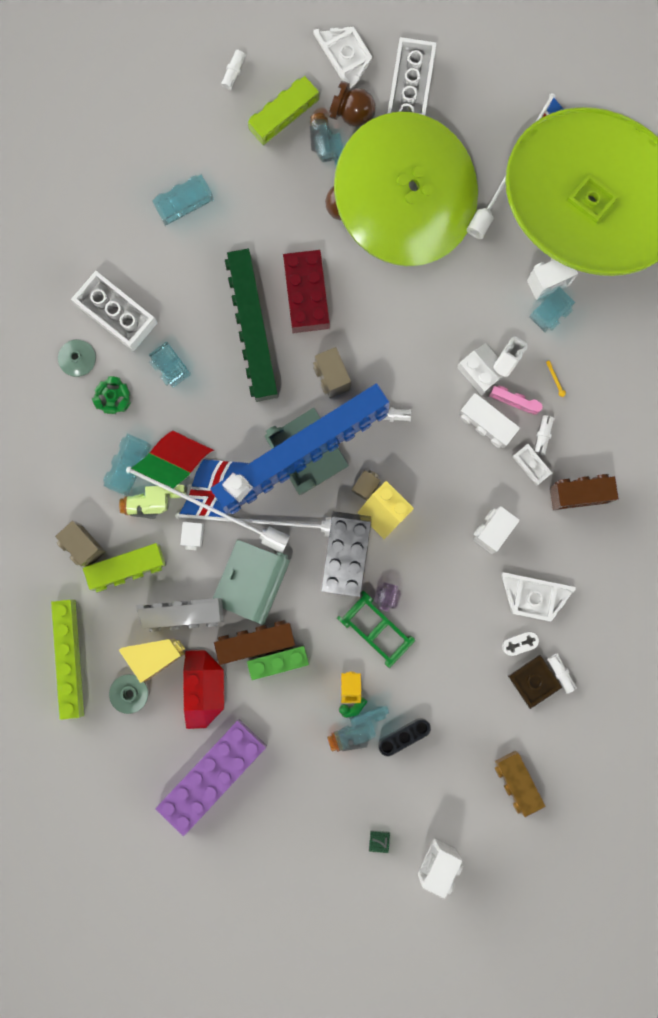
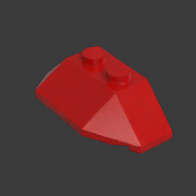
[183,650,224,729]

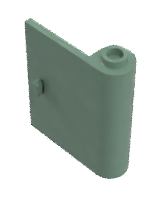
[264,407,349,495]
[213,540,290,625]

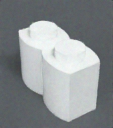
[493,336,528,377]

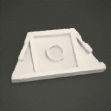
[313,27,372,90]
[501,572,576,622]

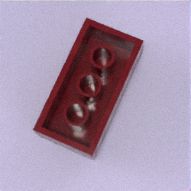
[283,250,330,333]

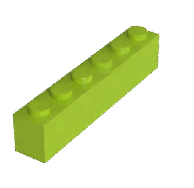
[51,600,84,720]

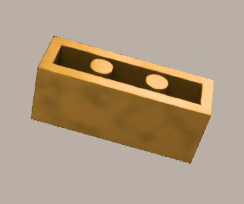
[494,751,546,817]

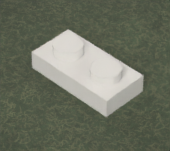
[512,444,552,486]

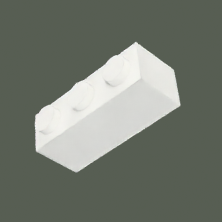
[459,393,520,449]

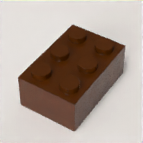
[550,474,619,510]

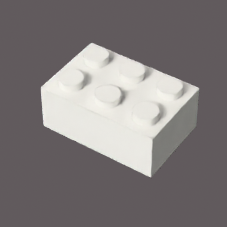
[418,838,463,899]

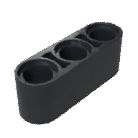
[378,718,431,756]

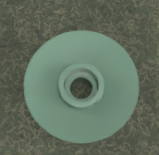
[58,340,96,377]
[109,674,148,714]

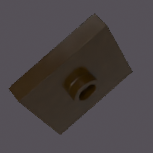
[508,655,562,709]

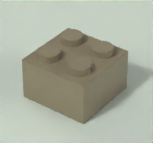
[313,347,351,398]
[55,520,106,567]

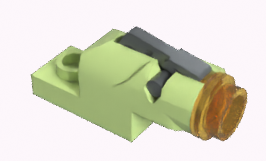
[119,485,186,519]

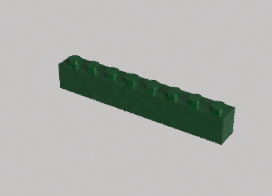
[224,248,278,402]

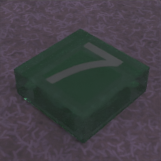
[369,830,390,853]

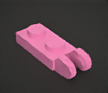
[489,385,543,415]

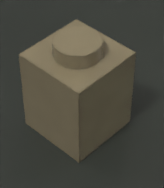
[352,470,381,501]

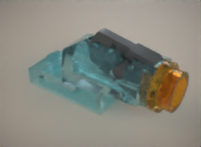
[309,113,343,168]
[327,705,389,752]

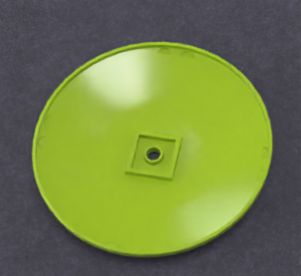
[505,107,658,276]

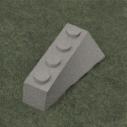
[136,598,224,632]

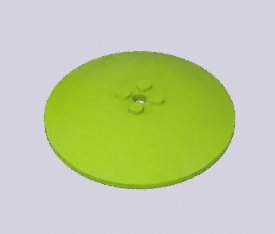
[334,112,478,266]

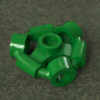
[92,376,131,414]

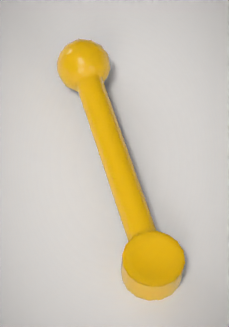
[546,360,566,397]

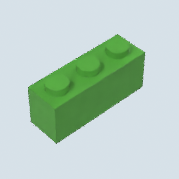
[247,646,309,680]

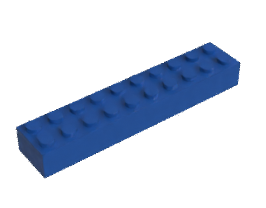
[210,383,390,515]

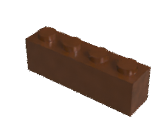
[214,620,296,665]

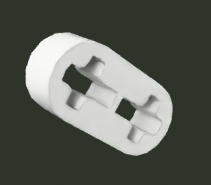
[502,632,539,656]

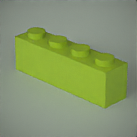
[248,76,319,146]
[82,543,166,593]

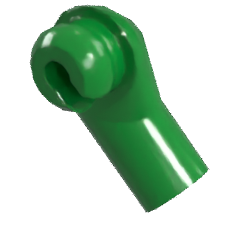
[339,697,368,718]

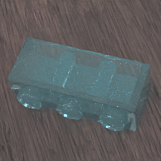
[152,174,214,226]
[103,434,151,497]

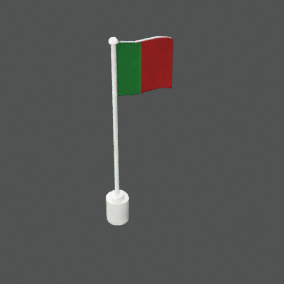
[126,431,290,553]

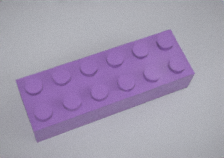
[155,719,267,837]

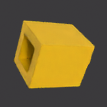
[341,671,361,703]

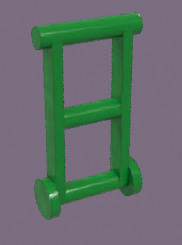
[337,590,416,669]

